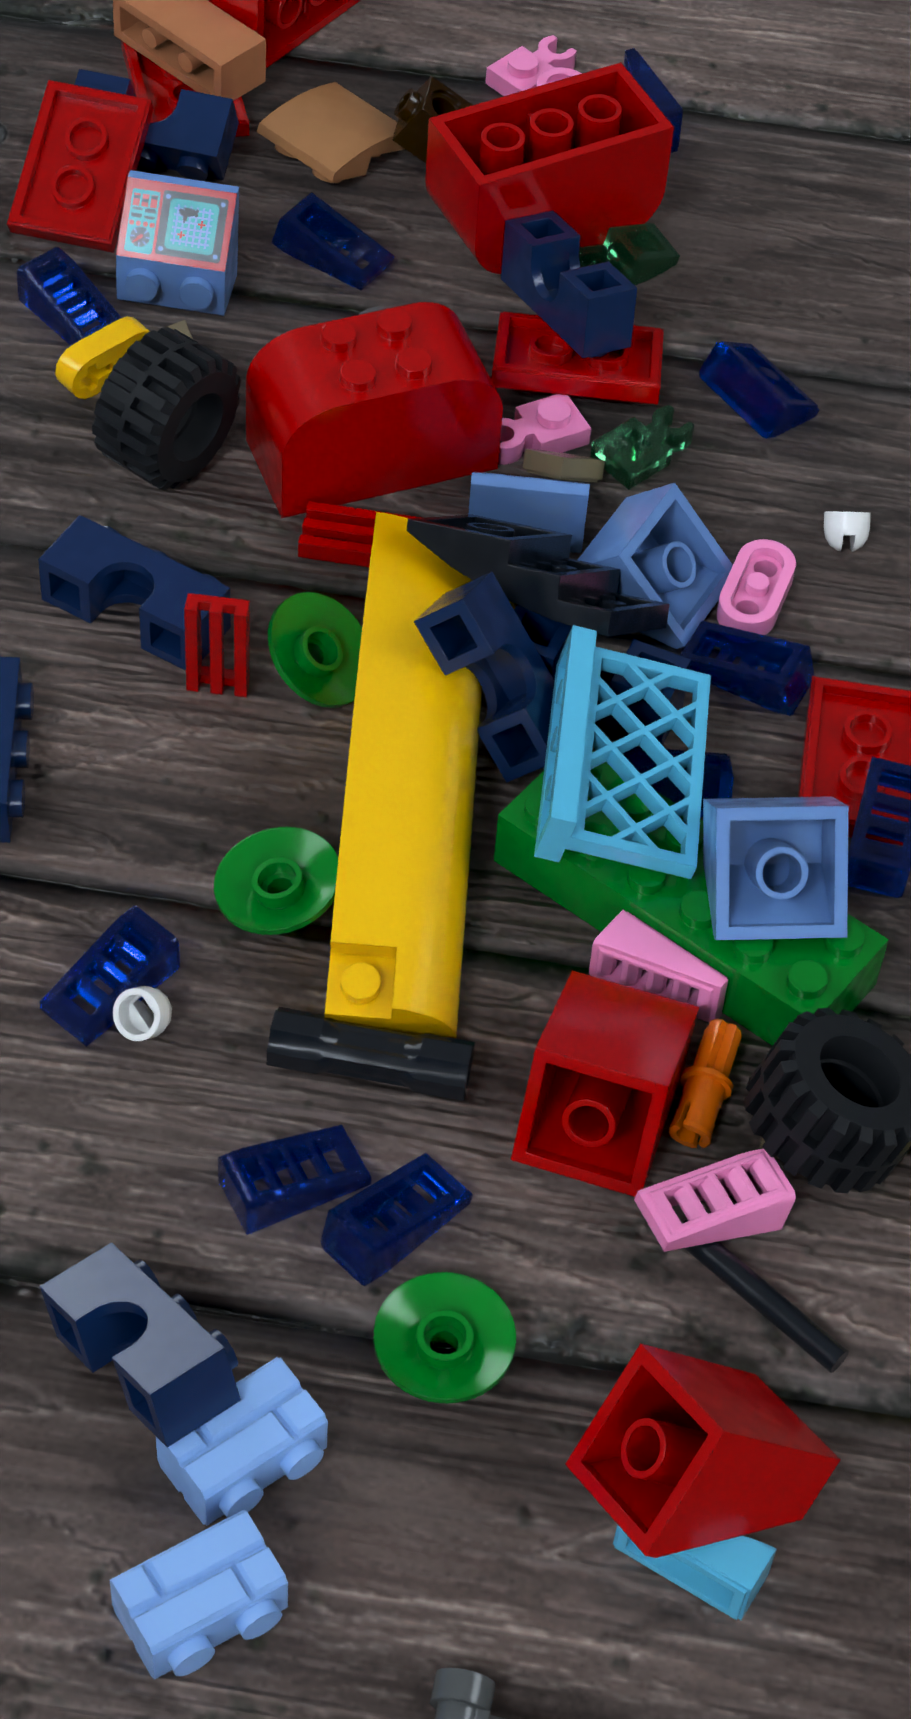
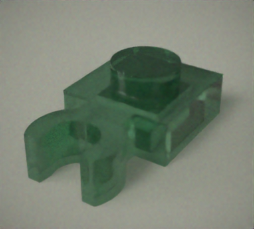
[590,405,694,490]

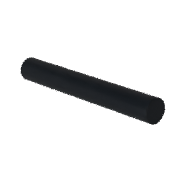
[683,1219,849,1373]

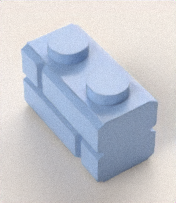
[156,1357,328,1526]
[110,1509,288,1680]

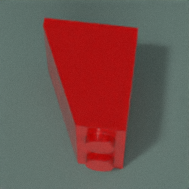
[511,970,699,1197]
[565,1343,841,1558]

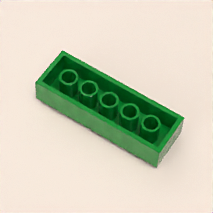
[494,750,889,1046]

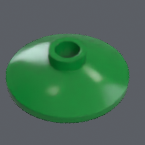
[268,592,362,708]
[214,827,338,935]
[373,1272,516,1404]

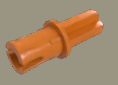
[669,1019,742,1148]

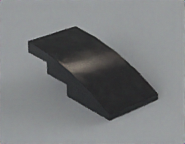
[407,514,670,637]

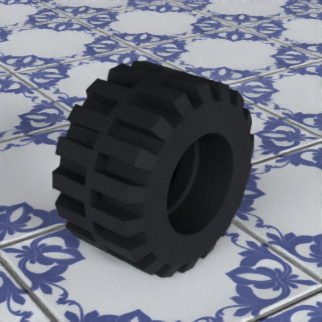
[92,327,241,490]
[744,1008,911,1194]

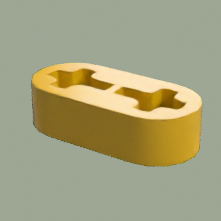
[55,316,150,399]

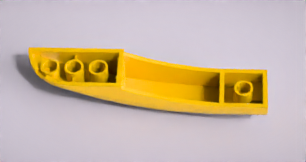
[324,512,482,1038]

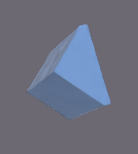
[468,471,590,553]

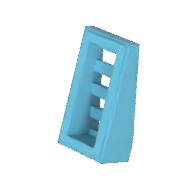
[613,1524,777,1620]

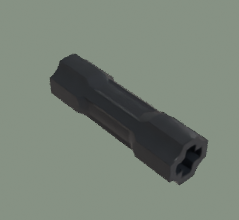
[266,1007,475,1101]

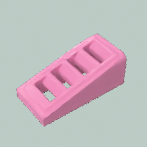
[589,910,729,1022]
[634,1149,796,1252]

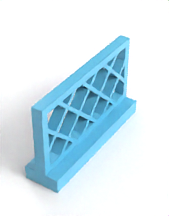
[534,625,711,879]

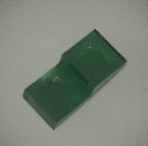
[579,223,680,285]

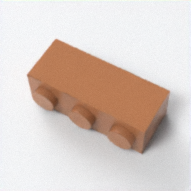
[113,0,266,101]

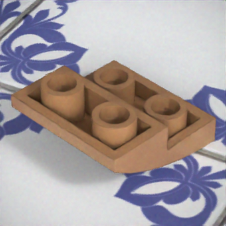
[257,82,404,183]

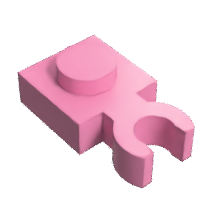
[485,35,576,96]
[498,394,591,465]

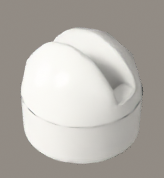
[824,511,871,552]
[113,986,172,1041]

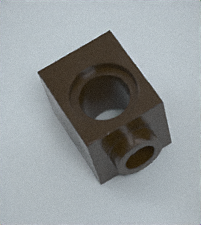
[392,76,472,163]

